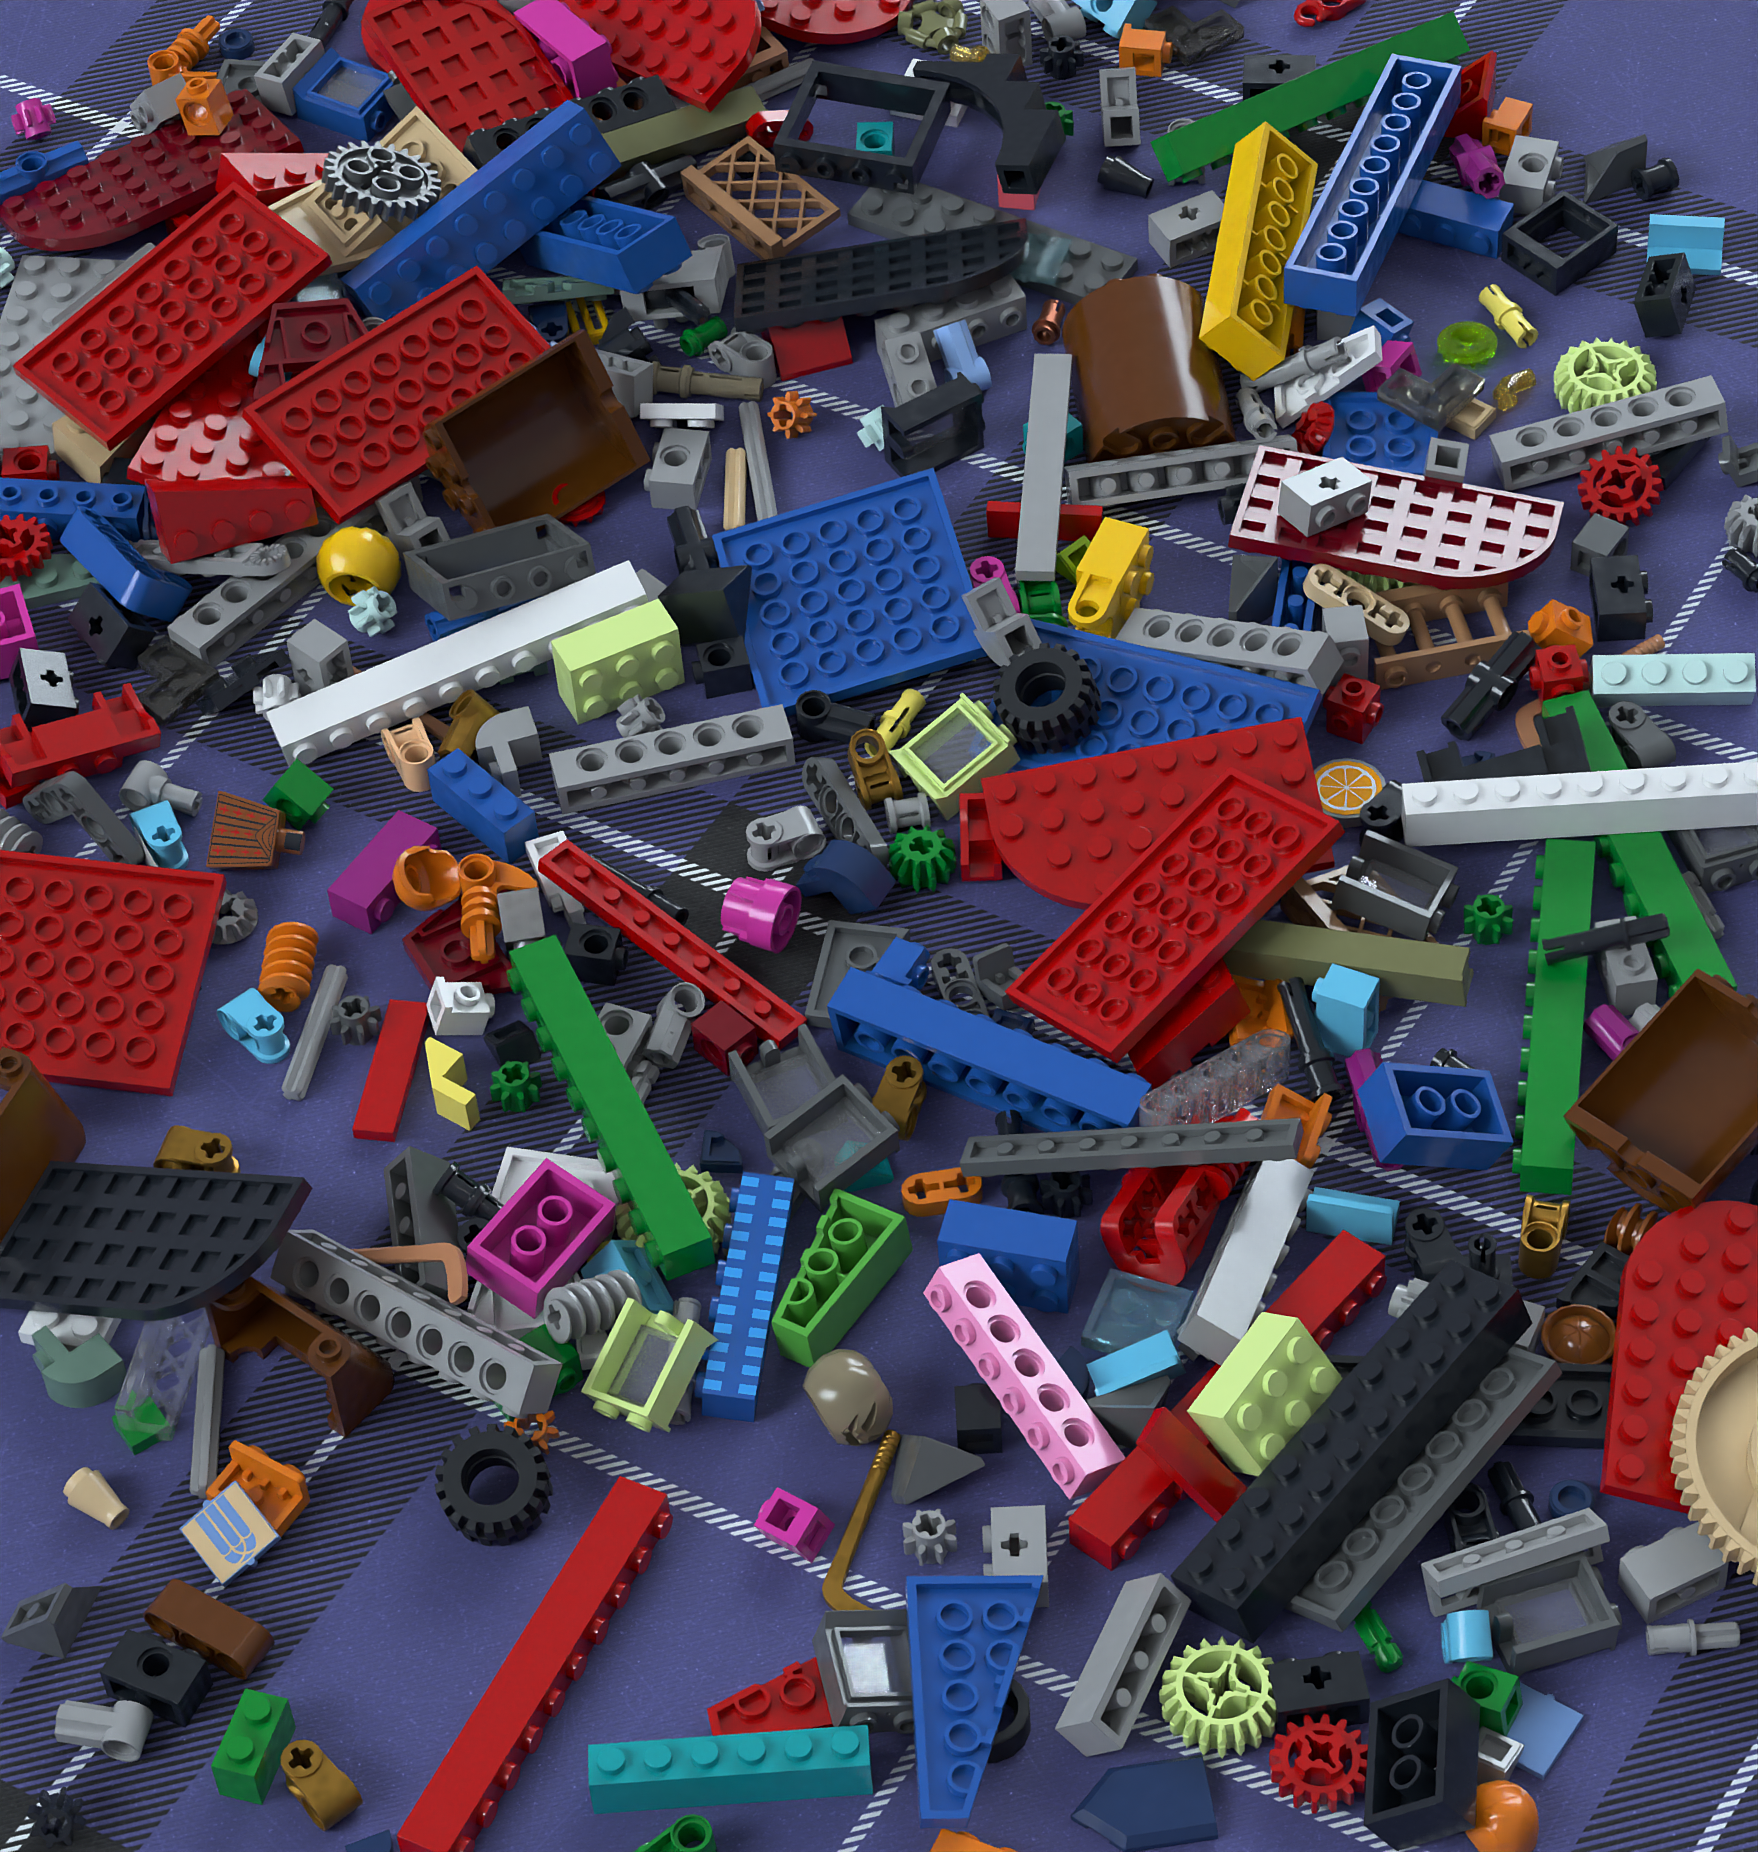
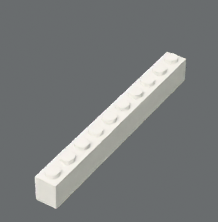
[266,560,648,767]
[1401,761,1758,847]

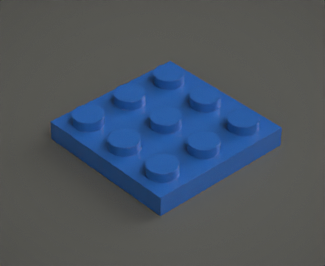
[1323,392,1438,475]

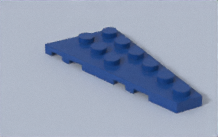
[905,1575,1044,1829]

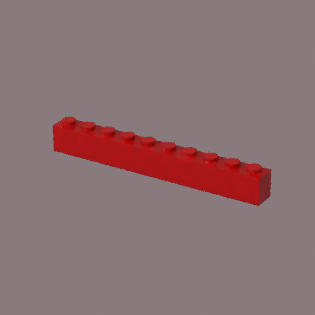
[1068,1230,1387,1571]
[396,1476,673,1852]

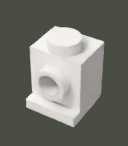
[426,977,495,1035]

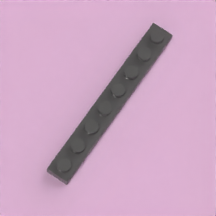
[959,1118,1304,1177]

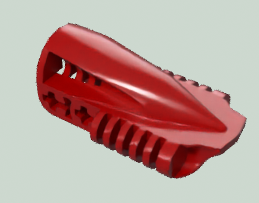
[1100,1108,1259,1289]

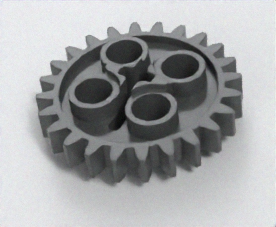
[321,141,442,222]

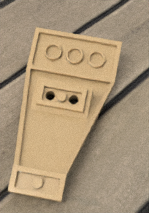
[268,106,478,277]

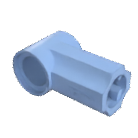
[933,319,992,391]

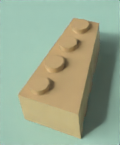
[52,407,164,483]

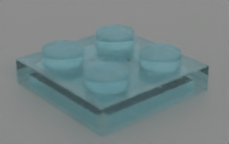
[1081,1268,1193,1354]

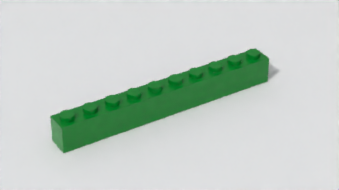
[1150,11,1470,183]
[1542,690,1738,998]
[1512,838,1596,1195]
[506,935,715,1281]

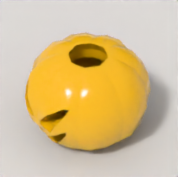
[316,526,401,606]

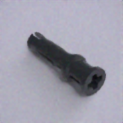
[1277,977,1346,1103]
[995,1110,1044,1215]
[432,1161,504,1222]

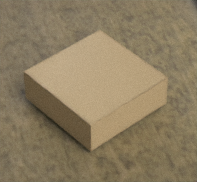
[1443,394,1496,440]

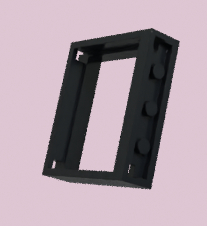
[773,61,951,194]

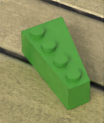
[771,1188,913,1368]

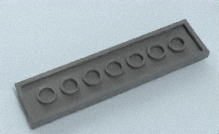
[847,180,1138,305]
[1284,1346,1562,1633]

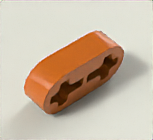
[901,1167,983,1217]

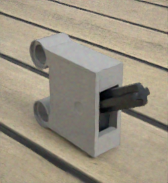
[620,234,736,329]

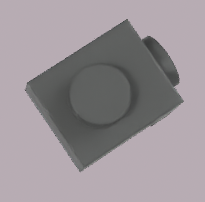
[1718,435,1758,488]
[973,943,1024,1011]

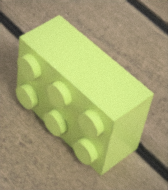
[551,599,685,725]
[1187,1312,1343,1476]

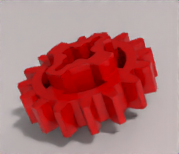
[1577,446,1664,526]
[0,514,53,582]
[1269,1714,1368,1814]

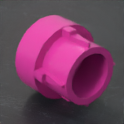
[721,877,802,953]

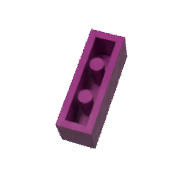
[327,810,442,935]

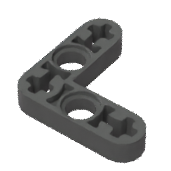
[23,771,146,865]

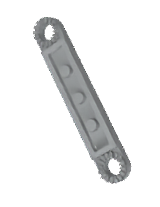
[126,539,291,578]

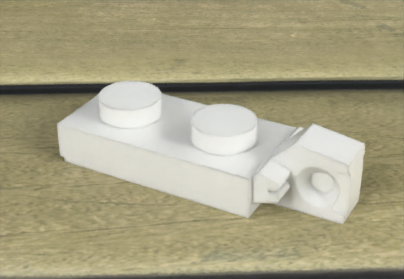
[524,831,586,929]

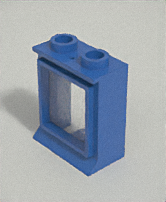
[292,47,397,143]

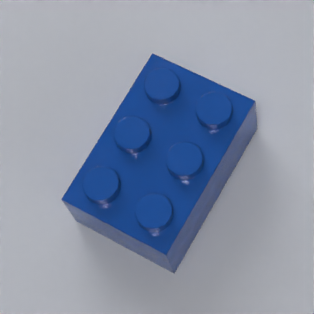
[1357,1062,1514,1170]
[937,1199,1080,1314]

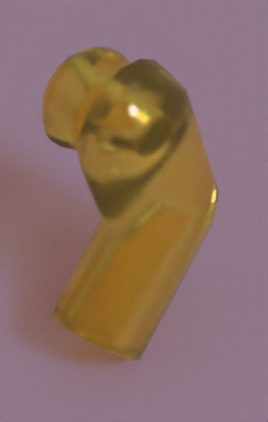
[950,44,990,62]
[1492,368,1536,411]

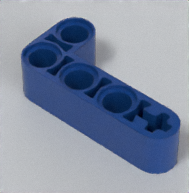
[60,506,193,622]

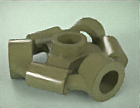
[898,0,968,55]

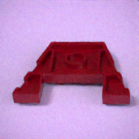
[253,298,368,402]
[402,889,513,994]

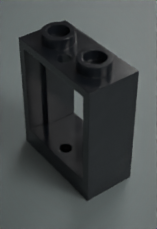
[1501,190,1618,296]

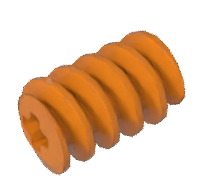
[257,922,319,1012]

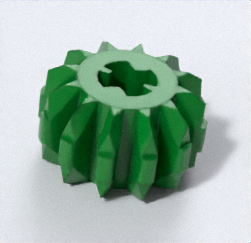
[888,824,957,893]

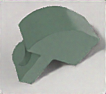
[31,1325,130,1408]

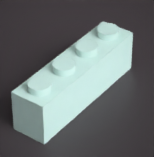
[1589,653,1756,707]

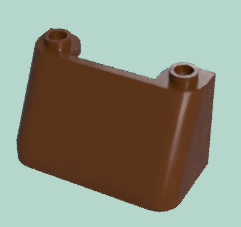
[0,1047,86,1243]
[205,1276,395,1438]

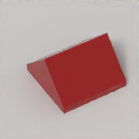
[1443,50,1497,140]
[761,316,853,381]

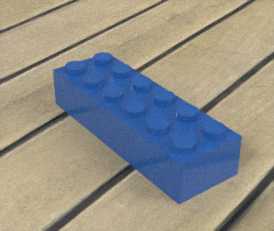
[519,195,693,294]

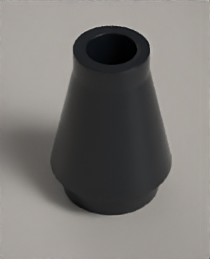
[1097,156,1154,199]

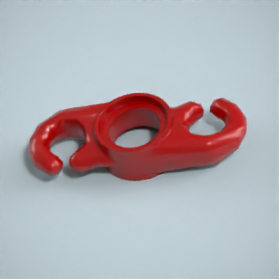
[1293,0,1367,27]

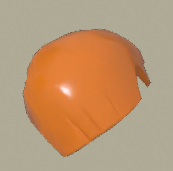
[392,846,461,912]
[1465,1780,1539,1852]

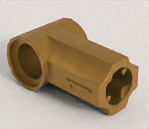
[437,689,500,761]

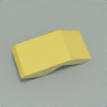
[425,1037,480,1131]

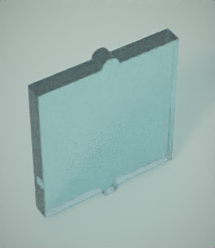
[1010,233,1072,285]

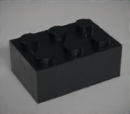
[1364,1678,1480,1851]

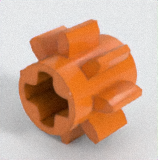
[767,391,817,439]
[503,1410,560,1455]

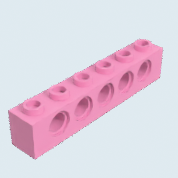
[923,1253,1125,1500]

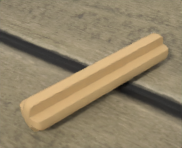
[723,447,747,531]

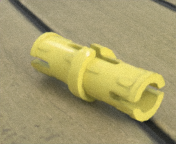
[1479,284,1538,348]
[865,689,926,757]

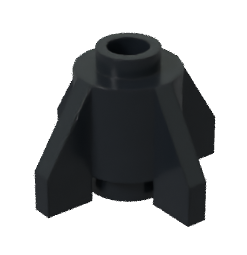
[598,307,663,366]

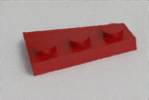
[707,1657,833,1736]

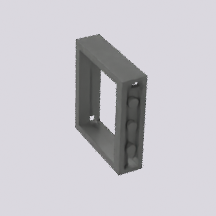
[403,514,596,621]

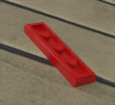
[352,999,430,1142]

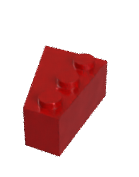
[1128,958,1251,1099]

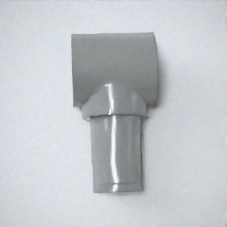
[118,760,202,817]

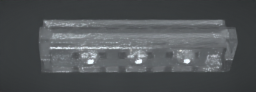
[114,1306,211,1441]

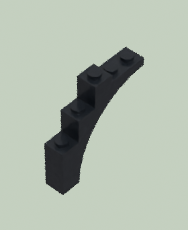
[912,53,1066,195]

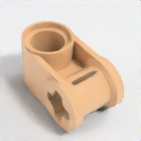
[380,717,436,792]

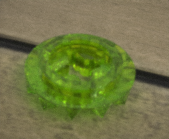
[1437,321,1497,369]

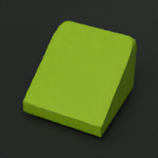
[1056,535,1091,586]

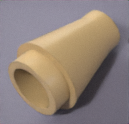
[63,1467,129,1530]

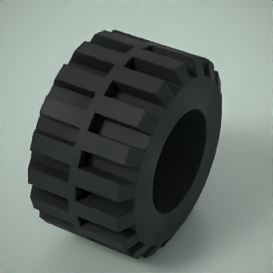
[993,643,1101,754]
[435,1424,553,1547]

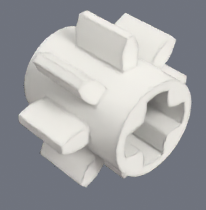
[253,674,301,721]

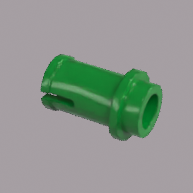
[679,316,728,357]

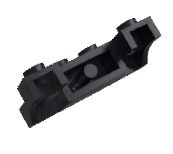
[1416,706,1592,782]

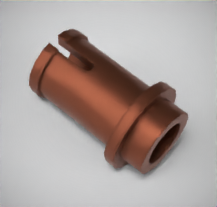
[1032,299,1066,345]

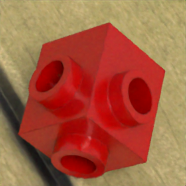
[1529,644,1589,708]
[1323,673,1384,745]

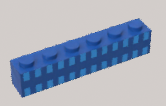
[694,1171,794,1423]

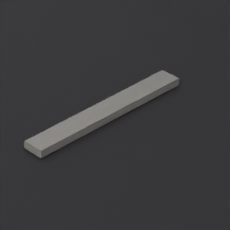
[1015,354,1073,581]

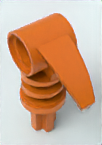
[147,15,220,86]
[457,854,539,964]

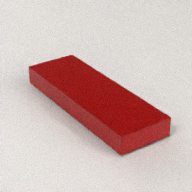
[986,501,1103,542]
[1136,1407,1247,1523]

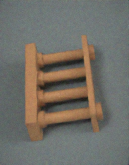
[1352,583,1531,690]

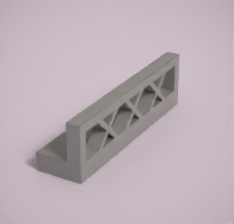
[1421,1508,1610,1617]

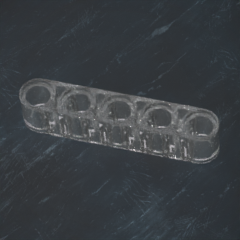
[1139,1029,1291,1127]

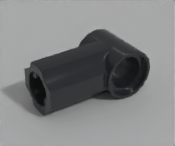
[795,690,876,748]

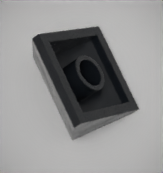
[658,565,752,647]

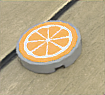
[1314,758,1386,828]

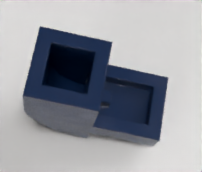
[795,840,896,915]

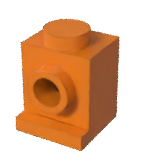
[1119,23,1173,77]
[1482,97,1533,156]

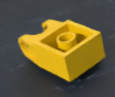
[1068,517,1154,639]

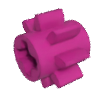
[11,98,56,141]

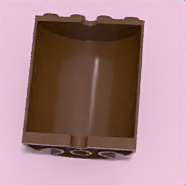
[1062,273,1237,463]
[423,329,651,533]
[1563,968,1758,1214]

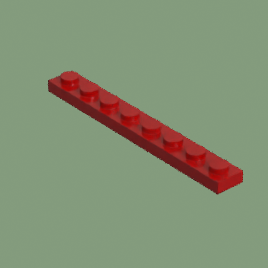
[538,839,808,1050]

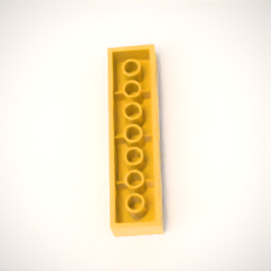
[1199,121,1318,381]

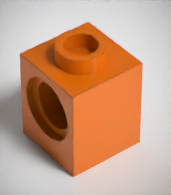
[175,77,234,135]

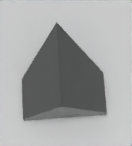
[1583,134,1648,204]
[1229,555,1278,624]
[1086,1375,1171,1450]
[891,1434,985,1505]
[1,1583,103,1659]

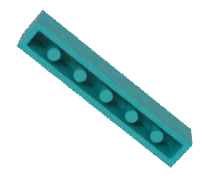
[588,1725,873,1814]

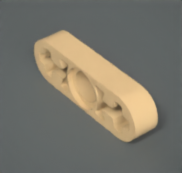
[1303,564,1410,646]

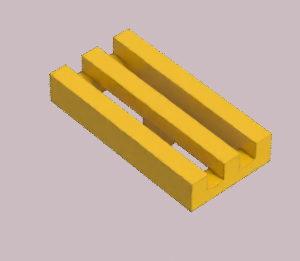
[565,297,609,345]

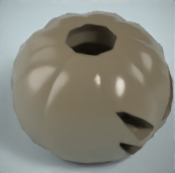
[803,1349,893,1446]

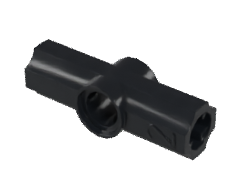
[594,153,698,210]
[667,506,720,574]
[1441,631,1542,741]

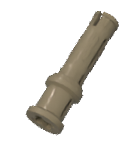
[652,361,764,402]

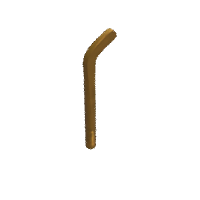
[822,1430,901,1611]

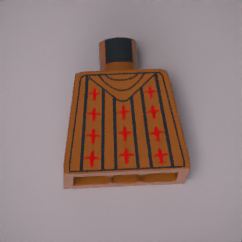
[206,791,305,871]

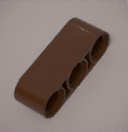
[143,1579,275,1680]

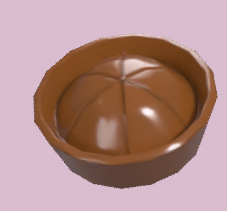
[1541,1304,1616,1365]

